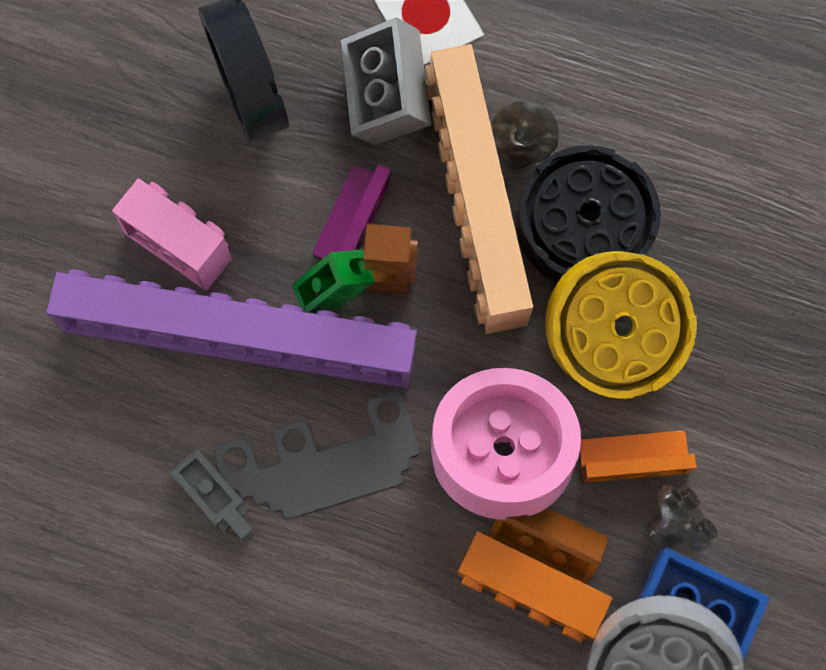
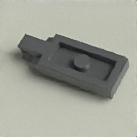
[169,448,255,541]

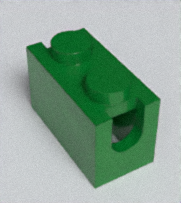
[291,249,376,314]

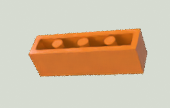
[457,531,613,643]

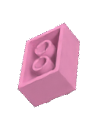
[112,178,232,292]

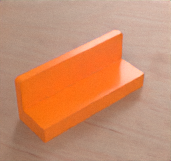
[579,431,697,483]

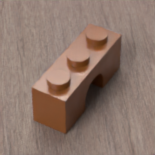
[364,224,418,294]

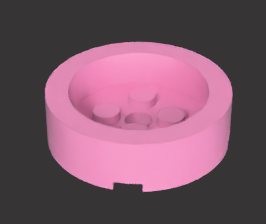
[431,368,581,520]

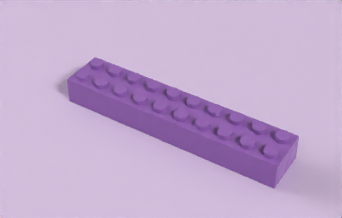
[46,270,416,389]

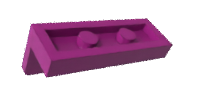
[313,164,391,260]

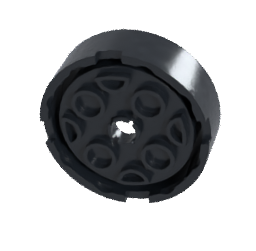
[198,0,289,142]
[517,145,661,283]

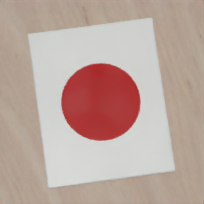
[374,0,484,64]

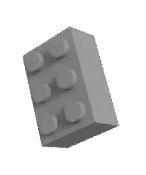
[341,17,431,145]

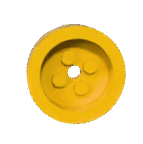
[545,251,697,399]

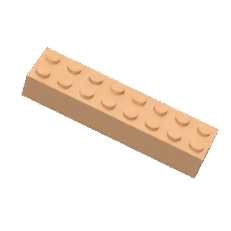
[425,44,533,334]

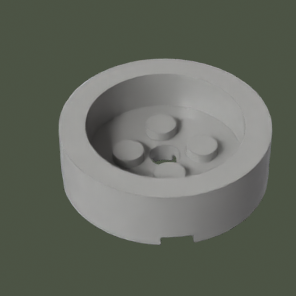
[587,596,744,670]

